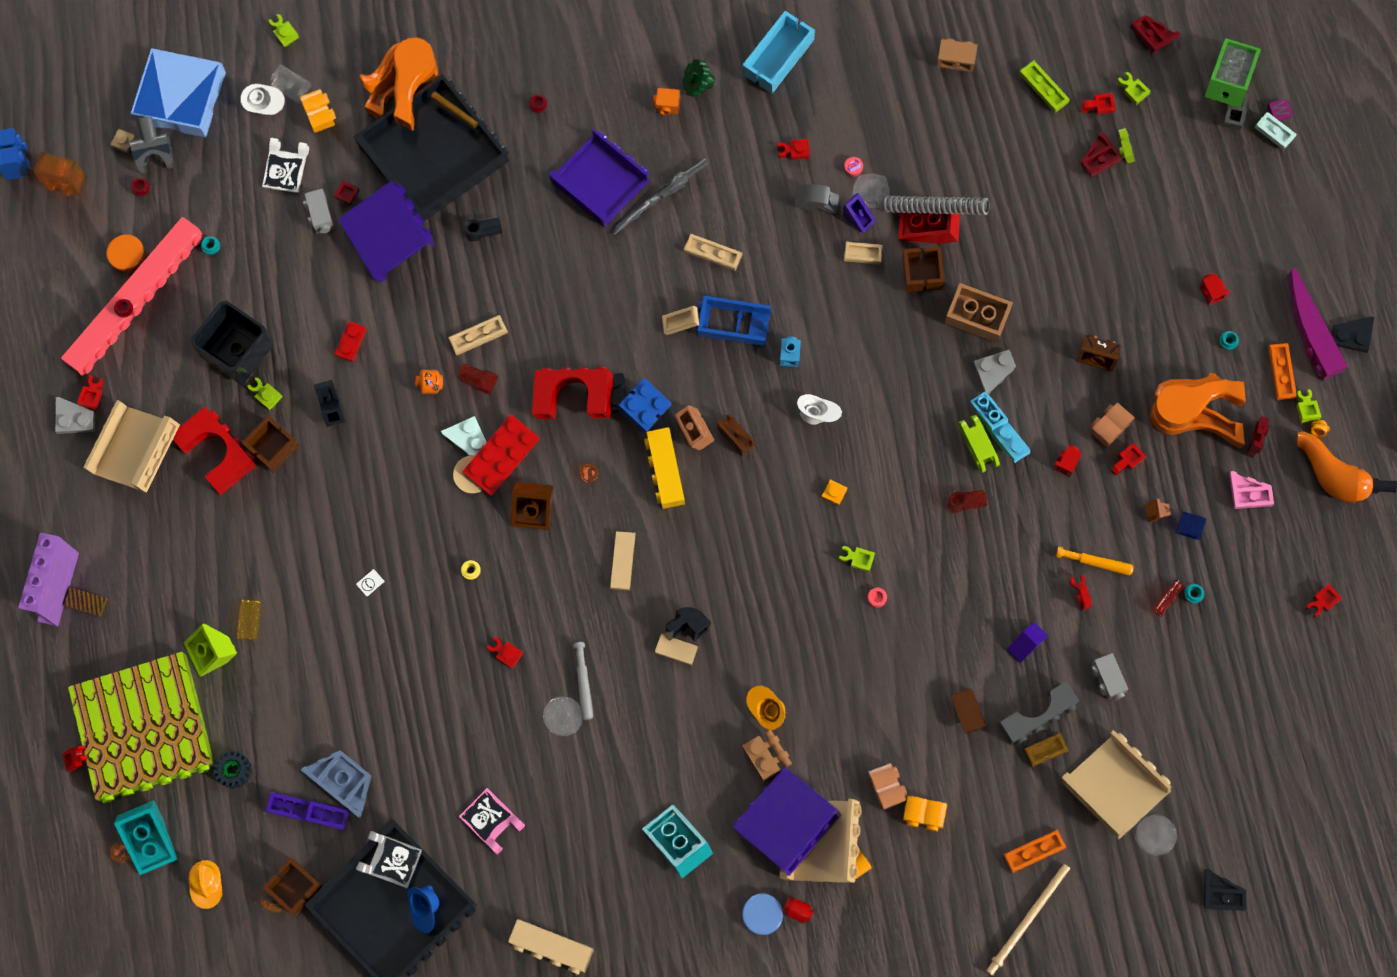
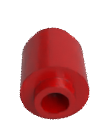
[783,897,814,924]

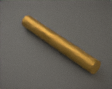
[431,92,478,128]

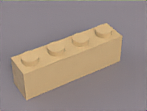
[508,919,594,975]

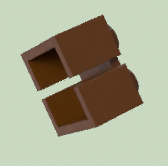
[902,247,945,292]
[242,416,300,473]
[263,857,323,916]

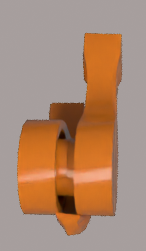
[359,37,438,131]
[1150,372,1246,449]

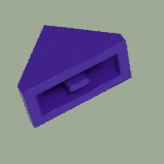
[843,193,876,233]
[1007,622,1048,663]

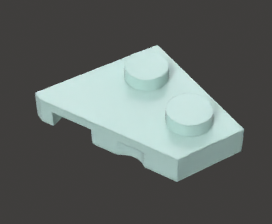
[441,416,487,456]

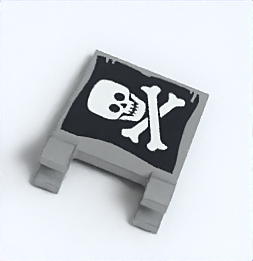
[356,831,422,888]

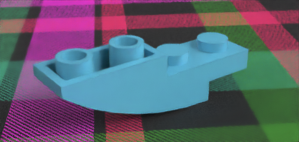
[970,391,1030,463]

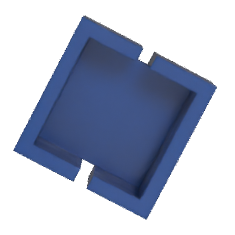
[0,128,30,180]
[615,378,672,433]

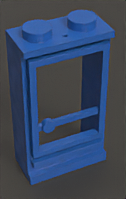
[695,295,771,347]

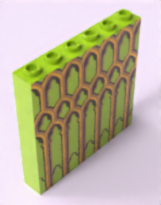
[68,652,215,803]

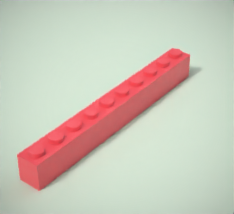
[61,217,204,376]

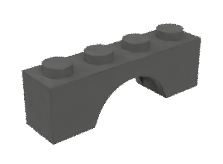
[998,681,1079,745]

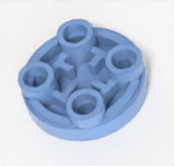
[743,894,783,935]

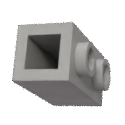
[303,188,335,233]
[1091,653,1129,701]

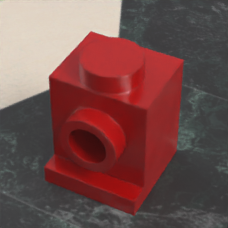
[1199,273,1229,305]
[1053,445,1082,477]

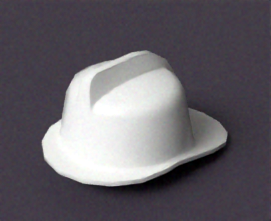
[241,84,284,115]
[797,394,842,425]

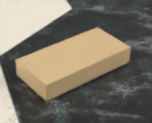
[844,242,883,265]
[662,306,699,335]
[655,634,698,666]

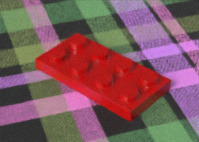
[462,414,540,496]

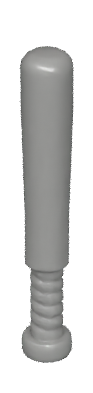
[573,642,593,720]

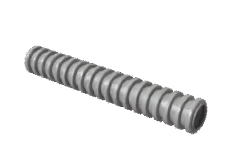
[883,196,990,215]

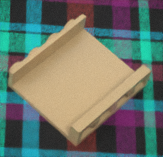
[83,400,180,493]
[1062,730,1171,840]
[780,799,861,883]

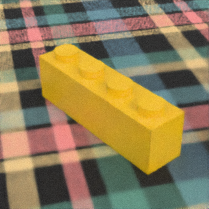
[644,427,685,509]

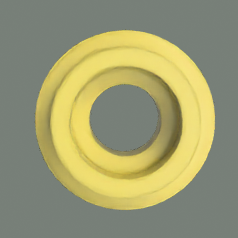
[461,560,481,580]

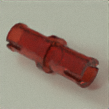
[1152,580,1185,617]

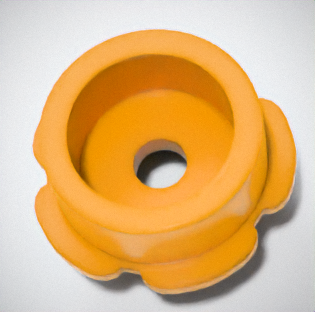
[1311,420,1330,437]

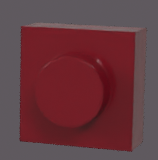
[334,180,360,206]

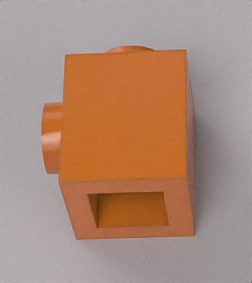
[653,88,680,115]

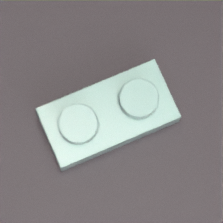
[1255,112,1297,150]

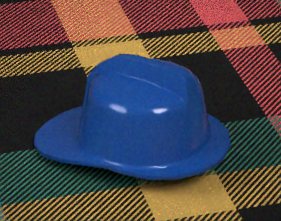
[407,886,439,933]

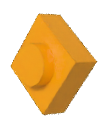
[822,480,847,506]

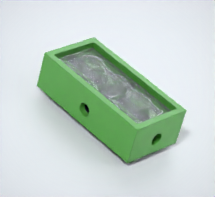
[1205,38,1261,108]

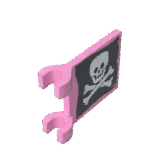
[459,788,525,854]

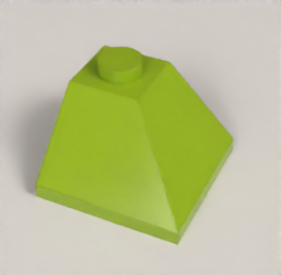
[184,624,237,676]

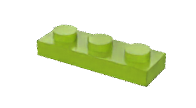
[1019,61,1070,113]

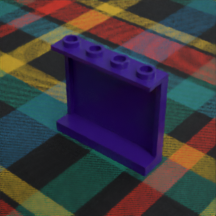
[549,129,649,227]
[338,181,434,283]
[733,767,842,876]

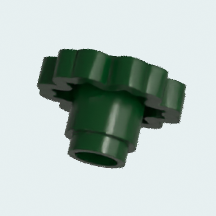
[682,59,715,97]

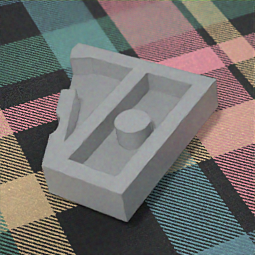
[55,397,95,434]

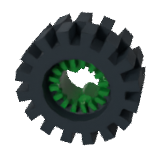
[213,751,252,789]

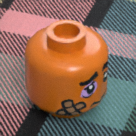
[415,370,443,394]

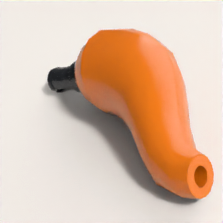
[1296,432,1397,504]

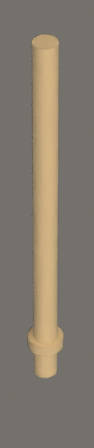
[986,864,1070,976]

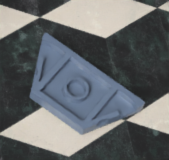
[301,750,371,818]

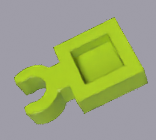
[269,14,299,47]
[1117,72,1151,105]
[1119,128,1135,163]
[248,377,283,410]
[1296,389,1321,423]
[839,546,875,572]

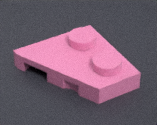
[1229,471,1274,509]

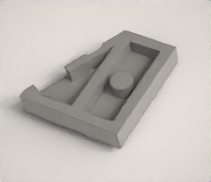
[973,349,1016,394]

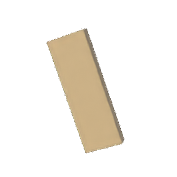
[684,234,742,271]
[448,315,508,356]
[610,531,636,591]

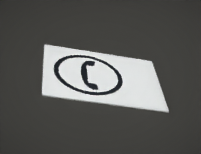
[356,569,385,596]

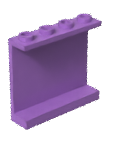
[18,533,79,627]

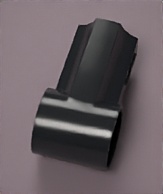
[465,217,503,242]

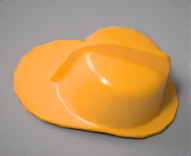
[746,686,785,730]
[189,860,222,909]

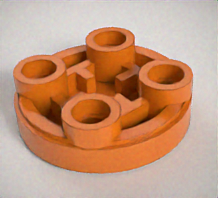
[106,235,146,273]

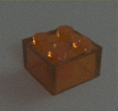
[34,152,86,196]

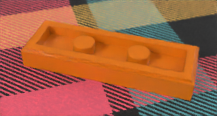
[1268,343,1297,401]
[1003,829,1066,873]

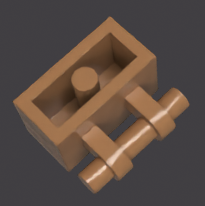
[742,730,792,783]

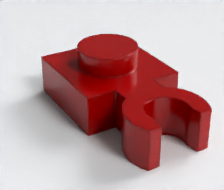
[777,139,810,160]
[77,376,104,410]
[1305,584,1342,618]
[487,637,524,669]
[62,745,88,772]

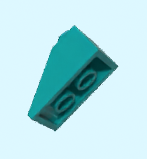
[114,800,177,875]
[642,805,713,878]

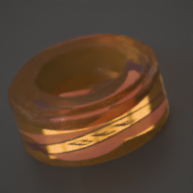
[580,463,599,483]
[110,842,130,863]
[262,899,283,913]

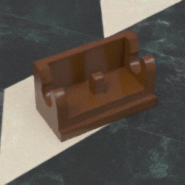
[717,414,757,456]
[951,688,987,733]

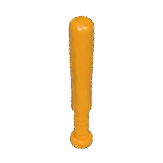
[1056,546,1134,576]

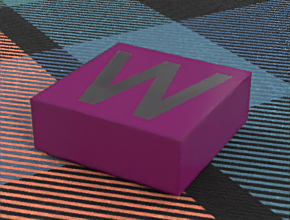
[1267,99,1292,121]

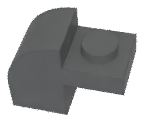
[1222,94,1249,129]
[795,184,839,214]

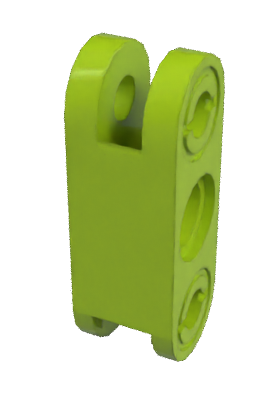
[958,415,1000,473]

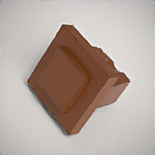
[1145,499,1171,523]

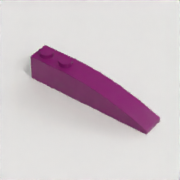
[1288,268,1348,380]

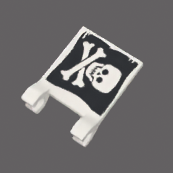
[262,138,309,193]

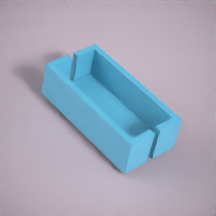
[742,11,815,94]

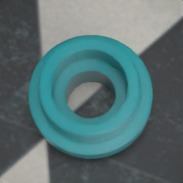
[201,237,220,255]
[1219,331,1239,350]
[1184,584,1204,604]

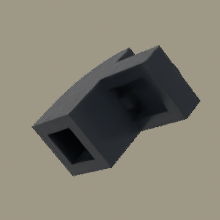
[314,380,345,427]
[665,607,711,642]

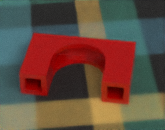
[532,367,613,420]
[173,407,256,495]

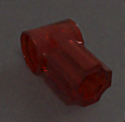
[458,363,499,394]
[947,490,987,513]

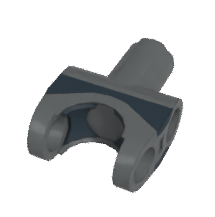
[130,116,173,174]

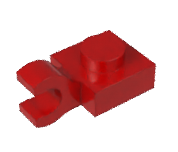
[1081,93,1116,115]
[1111,443,1146,475]
[1070,575,1092,611]

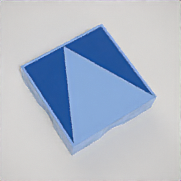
[131,48,226,137]

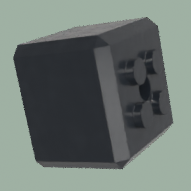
[191,301,273,384]

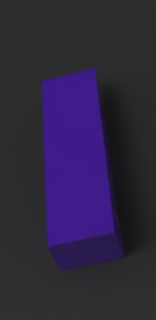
[266,792,349,830]

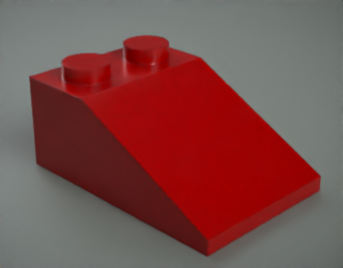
[898,212,960,244]

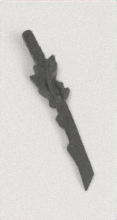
[614,158,709,234]

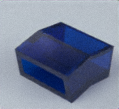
[1176,511,1207,540]

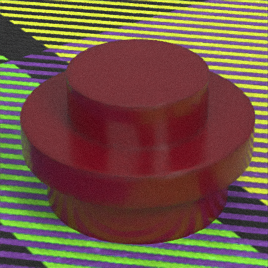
[529,95,547,113]
[131,178,150,196]
[114,299,133,318]

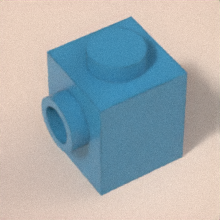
[780,337,801,367]

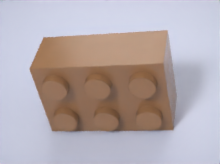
[945,283,1013,343]

